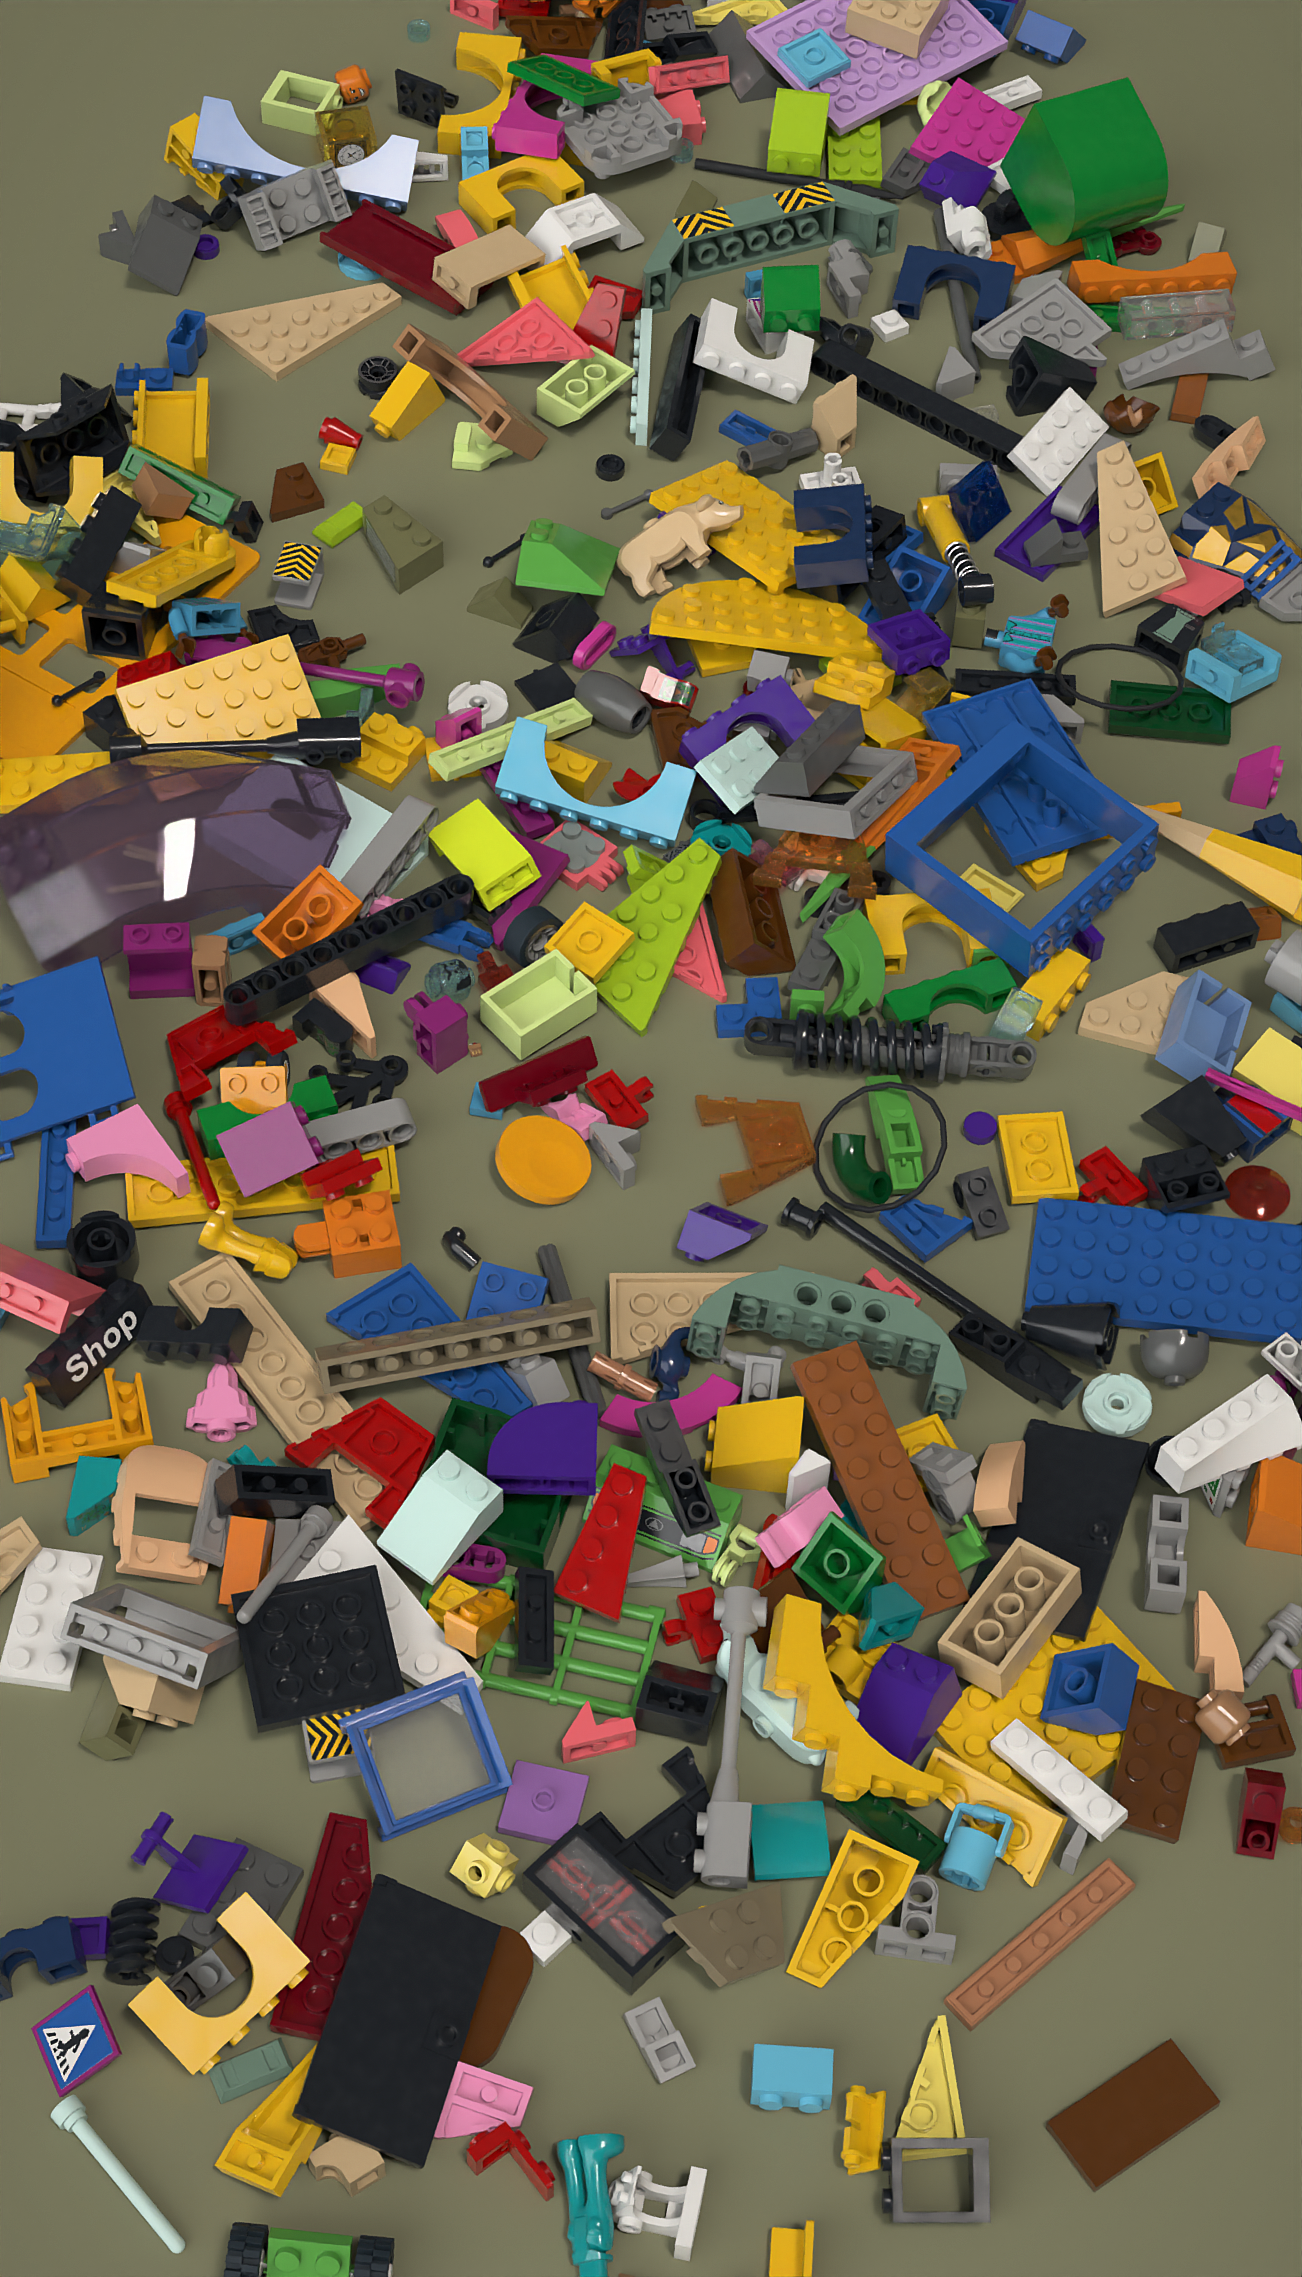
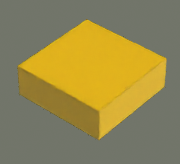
[320,443,357,475]

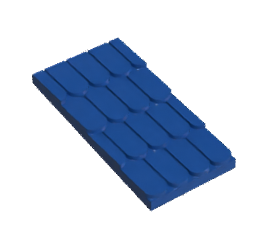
[922,678,1108,867]

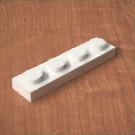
[991,1718,1128,1842]

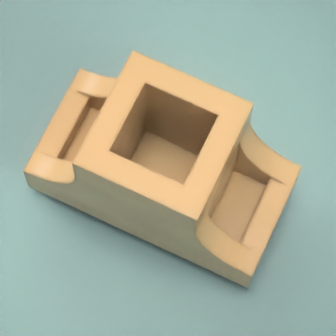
[308,2133,386,2197]

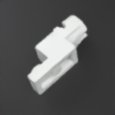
[942,197,992,260]

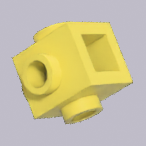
[449,1833,519,1899]

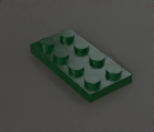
[1108,680,1231,744]

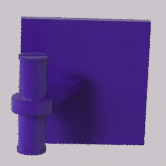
[609,624,696,680]
[131,1812,249,1914]

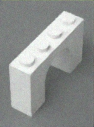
[693,298,814,404]

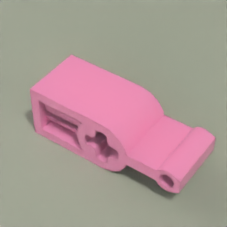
[755,1486,844,1568]

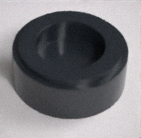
[596,454,625,482]

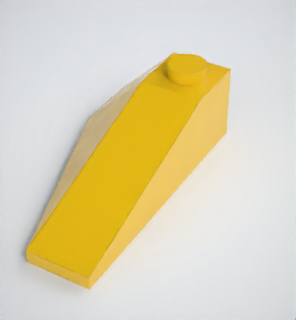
[786,1829,920,1989]

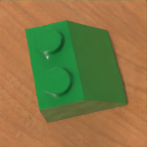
[760,265,821,333]
[791,1511,887,1615]

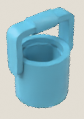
[939,1803,1014,1891]

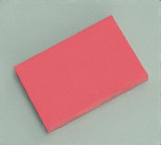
[1153,556,1245,617]

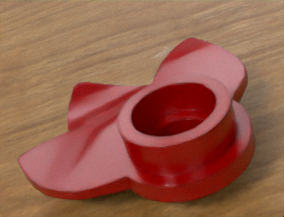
[613,768,661,801]

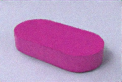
[573,621,616,670]

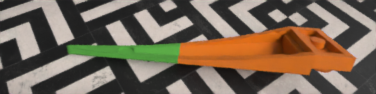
[987,204,1185,284]
[800,737,962,923]

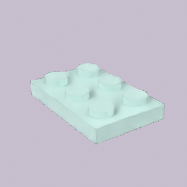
[694,727,779,814]

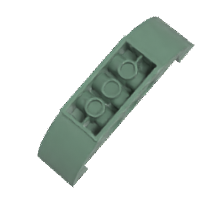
[686,1264,967,1420]

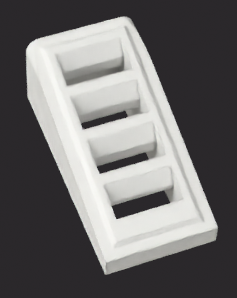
[412,151,448,182]

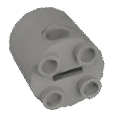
[1264,929,1302,1006]

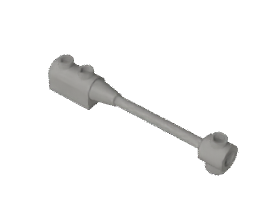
[694,1586,768,1889]

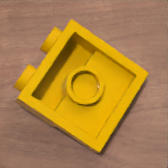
[813,653,896,710]
[340,712,426,792]

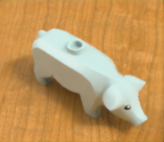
[715,1623,860,1766]

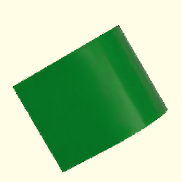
[1000,77,1169,246]

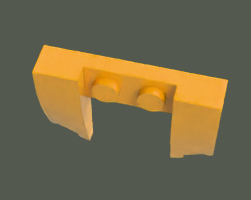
[0,1368,154,1484]

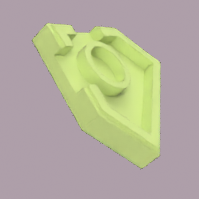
[452,422,513,471]

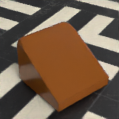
[1247,906,1282,941]

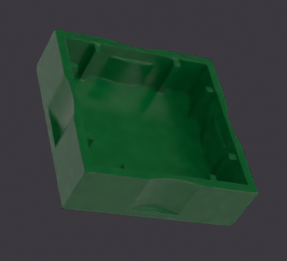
[421,1397,573,1570]

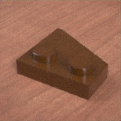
[270,462,325,523]

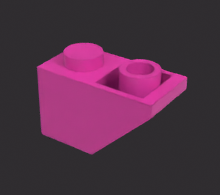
[1229,745,1284,810]

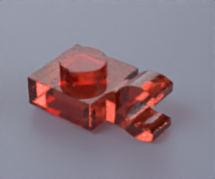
[476,950,514,993]

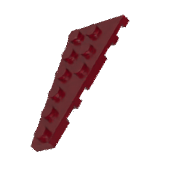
[270,1812,372,2041]

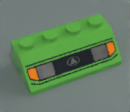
[582,1444,743,1574]

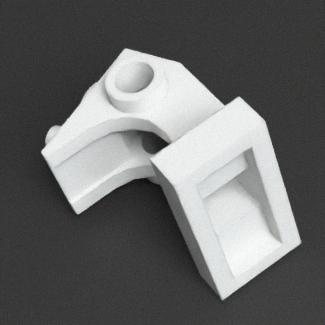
[608,2166,707,2261]

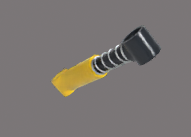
[917,495,994,607]

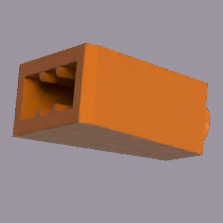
[218,1516,275,1614]

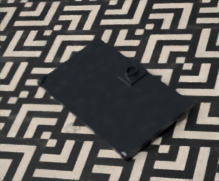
[962,1419,1150,1642]
[292,1874,502,2169]

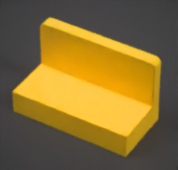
[769,2220,814,2277]

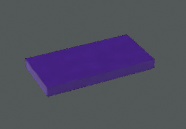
[994,485,1100,582]

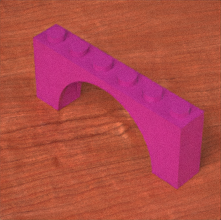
[492,53,597,159]

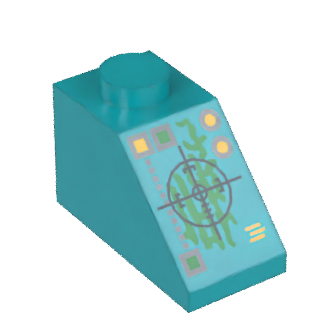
[66,1456,122,1536]
[858,1582,925,1651]

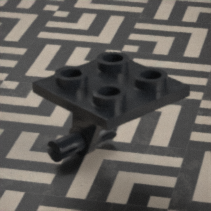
[395,68,459,128]

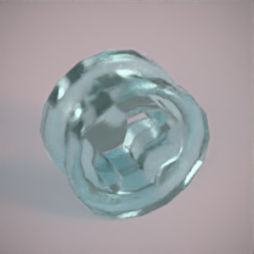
[407,19,430,43]
[670,138,694,164]

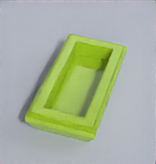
[312,501,363,548]

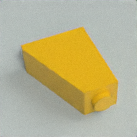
[369,361,446,441]

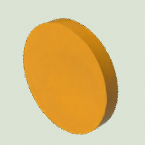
[495,1115,592,1205]

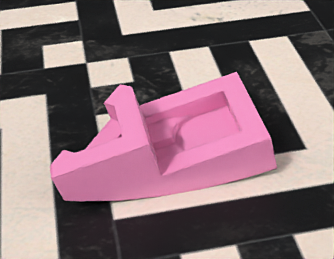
[541,1093,608,1142]

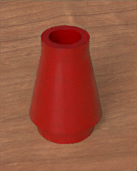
[318,417,363,451]

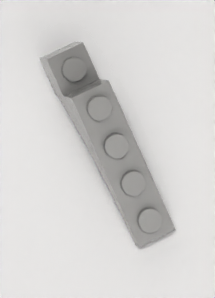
[1118,319,1276,390]

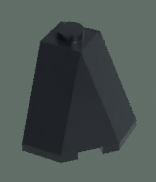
[1006,336,1098,417]
[1140,1074,1247,1164]

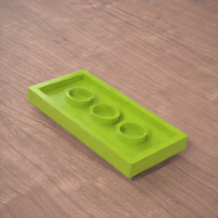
[827,115,882,189]

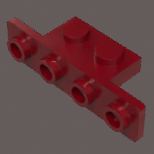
[478,1036,598,1113]

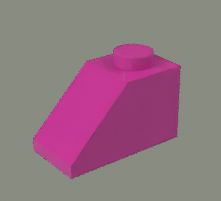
[435,707,482,749]

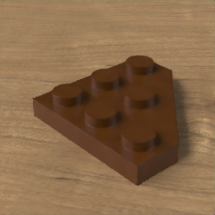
[650,706,732,783]

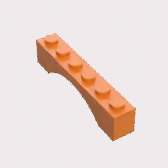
[1067,252,1237,304]

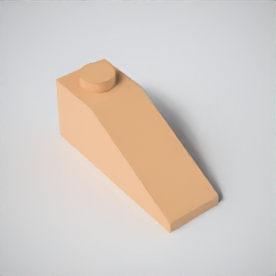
[309,971,377,1059]

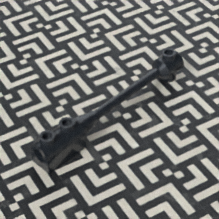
[109,716,361,772]

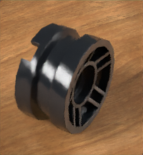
[358,356,398,400]

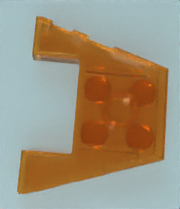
[753,830,877,900]
[695,1095,816,1206]

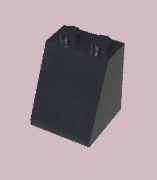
[81,581,164,661]

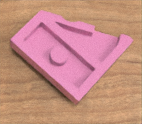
[433,2061,534,2140]

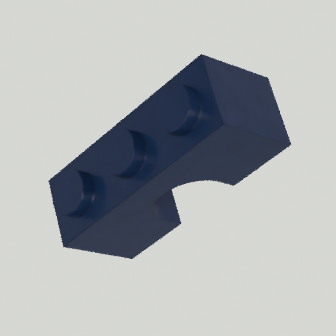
[0,1916,88,2001]

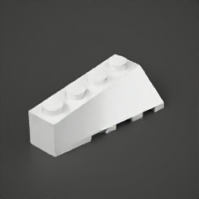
[1154,1374,1302,1494]

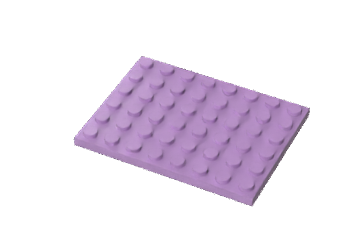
[746,0,1008,136]

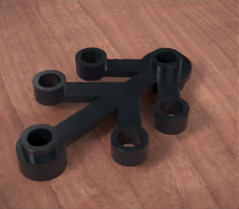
[308,1050,408,1110]

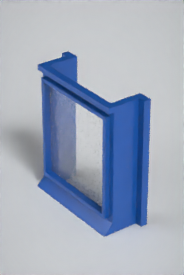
[338,1671,513,1842]

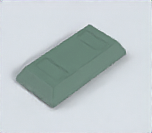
[208,2037,294,2104]

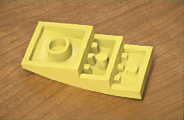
[1232,1027,1302,1136]

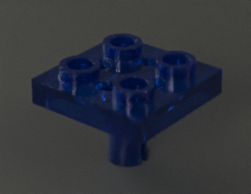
[948,461,1011,542]

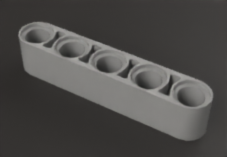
[1051,433,1132,525]
[340,795,439,918]
[305,1098,417,1162]

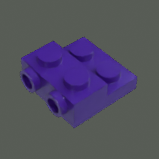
[867,609,951,676]

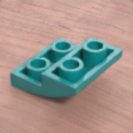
[751,1801,831,1880]

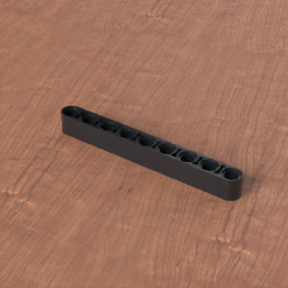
[810,340,1024,473]
[223,874,474,1026]

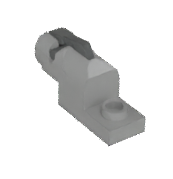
[827,239,873,319]

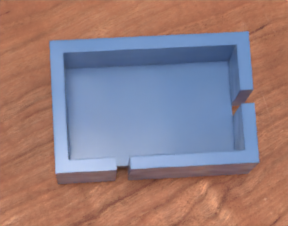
[1155,969,1252,1089]

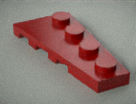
[554,1463,648,1623]

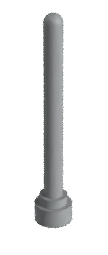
[237,1505,333,1624]

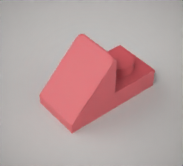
[450,0,499,31]
[562,1701,636,1764]

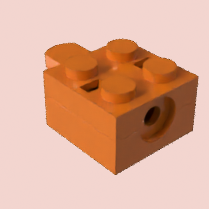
[294,1190,402,1279]

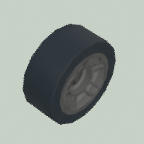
[503,906,563,968]

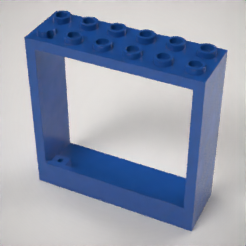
[885,719,1159,979]

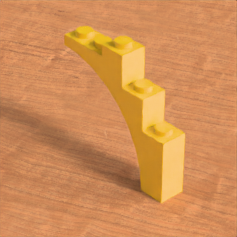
[763,1594,944,1807]

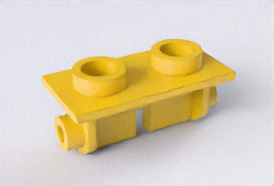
[841,2085,886,2175]

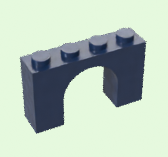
[892,245,1016,331]
[794,483,874,589]

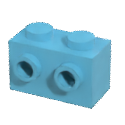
[750,2044,834,2113]

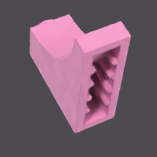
[65,1104,191,1198]

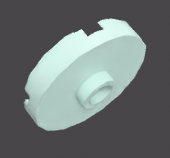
[1082,1373,1152,1438]

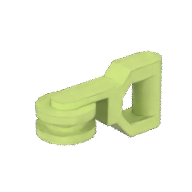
[712,1523,761,1587]

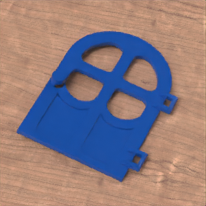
[0,956,136,1161]

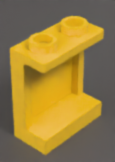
[591,48,662,87]

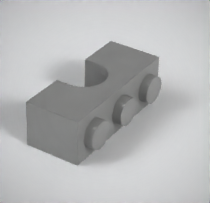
[732,650,794,746]
[1144,1494,1189,1614]

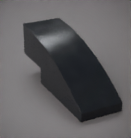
[643,31,718,65]

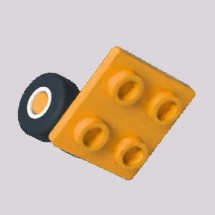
[220,1050,290,1114]

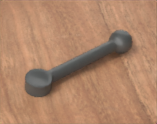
[601,489,653,520]

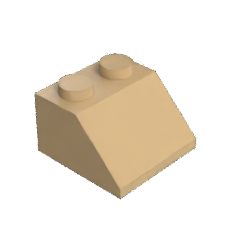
[103,1655,205,1728]

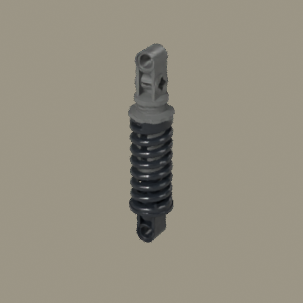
[744,1008,1037,1083]

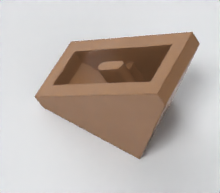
[131,462,195,519]

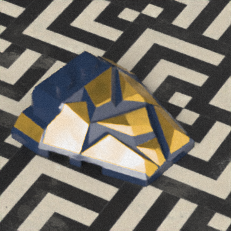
[1169,482,1302,589]

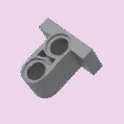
[909,1442,977,1525]
[874,1874,956,1965]

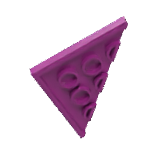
[489,829,570,952]

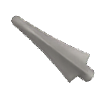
[627,1555,700,1588]

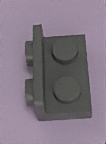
[644,4,697,42]

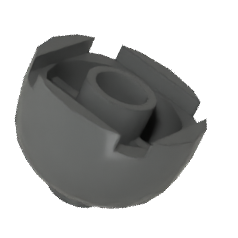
[1140,1329,1209,1386]

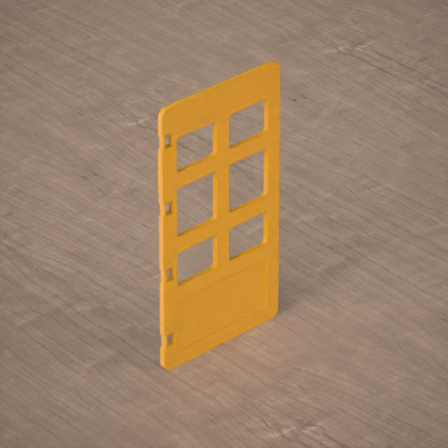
[0,514,260,759]

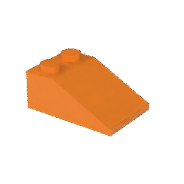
[251,864,364,961]

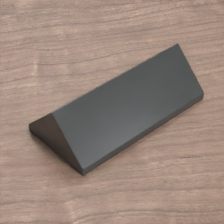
[709,10,788,103]

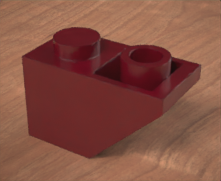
[1236,1767,1286,1860]

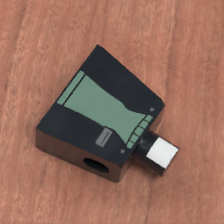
[1134,604,1205,673]

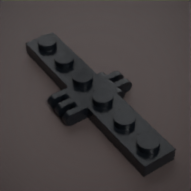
[861,558,954,710]

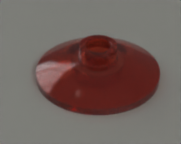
[1225,1165,1291,1221]

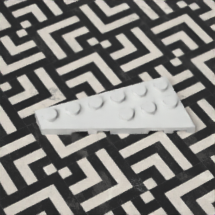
[294,1514,483,1715]

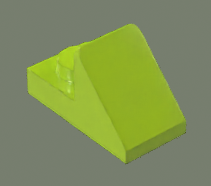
[623,844,668,893]

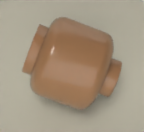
[1195,1689,1251,1746]

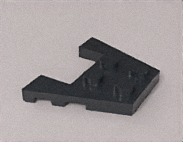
[581,1746,711,1898]

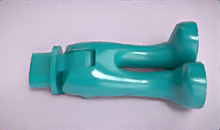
[557,2133,625,2277]

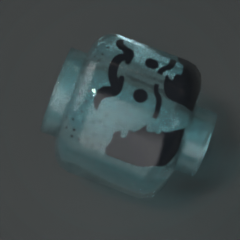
[424,959,475,1002]

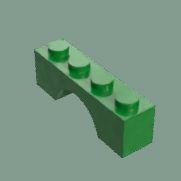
[881,957,1017,1030]
[197,1075,338,1161]

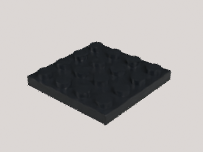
[231,1565,405,1733]

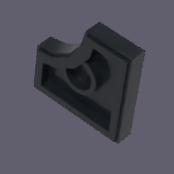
[247,605,320,653]

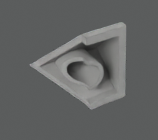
[108,541,167,574]

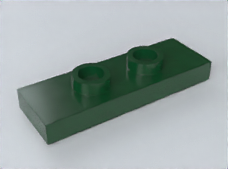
[835,1790,948,1875]

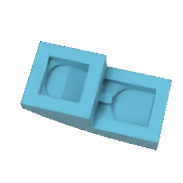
[461,126,489,181]

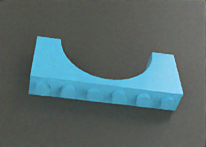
[495,716,697,849]

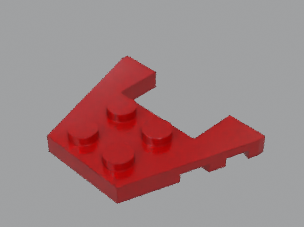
[166,1004,298,1102]
[284,1397,435,1530]

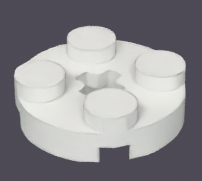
[448,681,509,733]

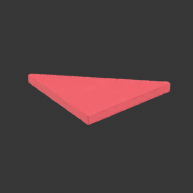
[457,297,595,367]
[605,902,727,1003]

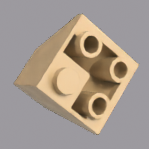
[811,374,857,457]

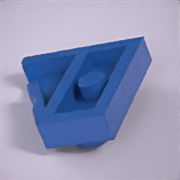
[879,1195,973,1263]

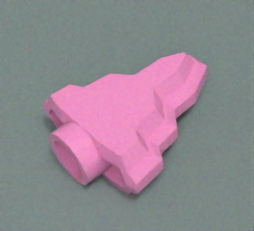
[186,1362,257,1443]

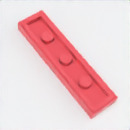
[648,55,730,94]

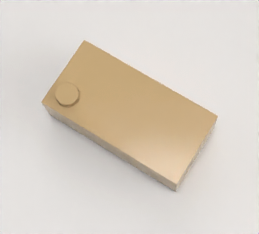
[937,1537,1082,1699]

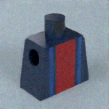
[1215,1085,1293,1163]

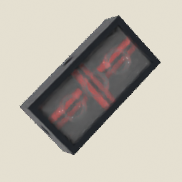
[522,1823,686,1995]

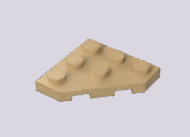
[1077,971,1189,1055]

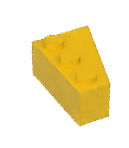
[164,113,244,201]

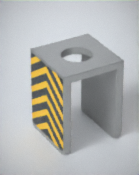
[272,541,325,610]
[302,1708,376,1784]

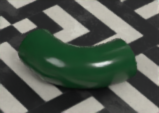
[832,1133,892,1205]

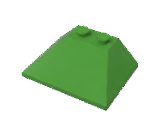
[515,518,620,596]

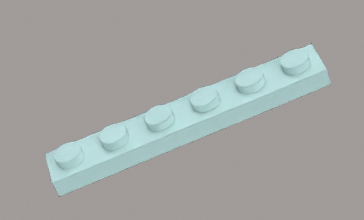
[630,308,652,446]

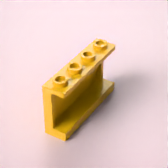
[506,245,594,330]
[132,378,210,478]

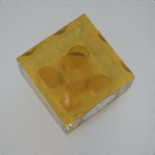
[314,105,377,168]

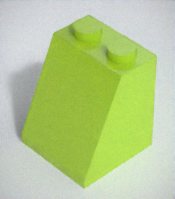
[767,88,830,177]

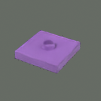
[498,1760,589,1845]

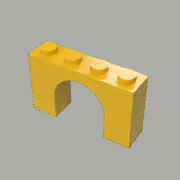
[458,155,584,234]
[0,452,103,537]
[862,888,996,975]
[128,1892,310,2075]

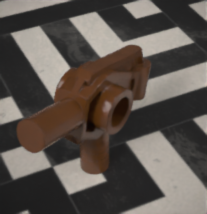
[297,633,366,668]

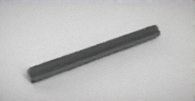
[538,1244,607,1418]

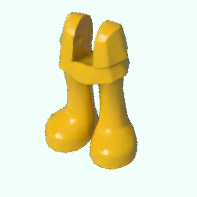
[198,1200,299,1279]

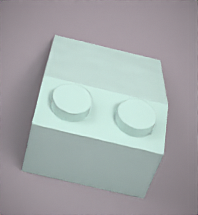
[377,1450,503,1586]

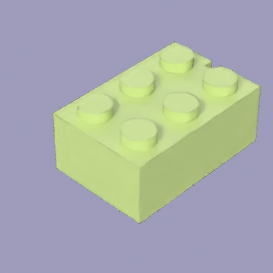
[480,949,597,1060]

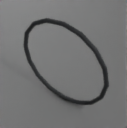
[1055,643,1184,712]
[813,1081,947,1213]

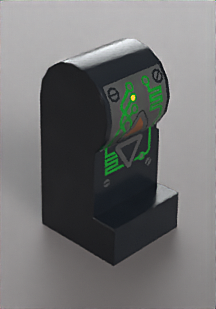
[292,997,354,1058]

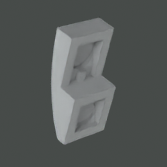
[1059,1814,1088,1875]
[623,1997,696,2084]

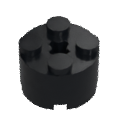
[66,1210,140,1290]

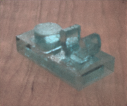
[1200,621,1264,676]

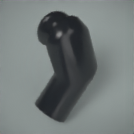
[442,1227,482,1271]

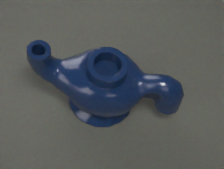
[649,1327,690,1402]

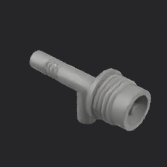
[1243,1603,1302,1688]

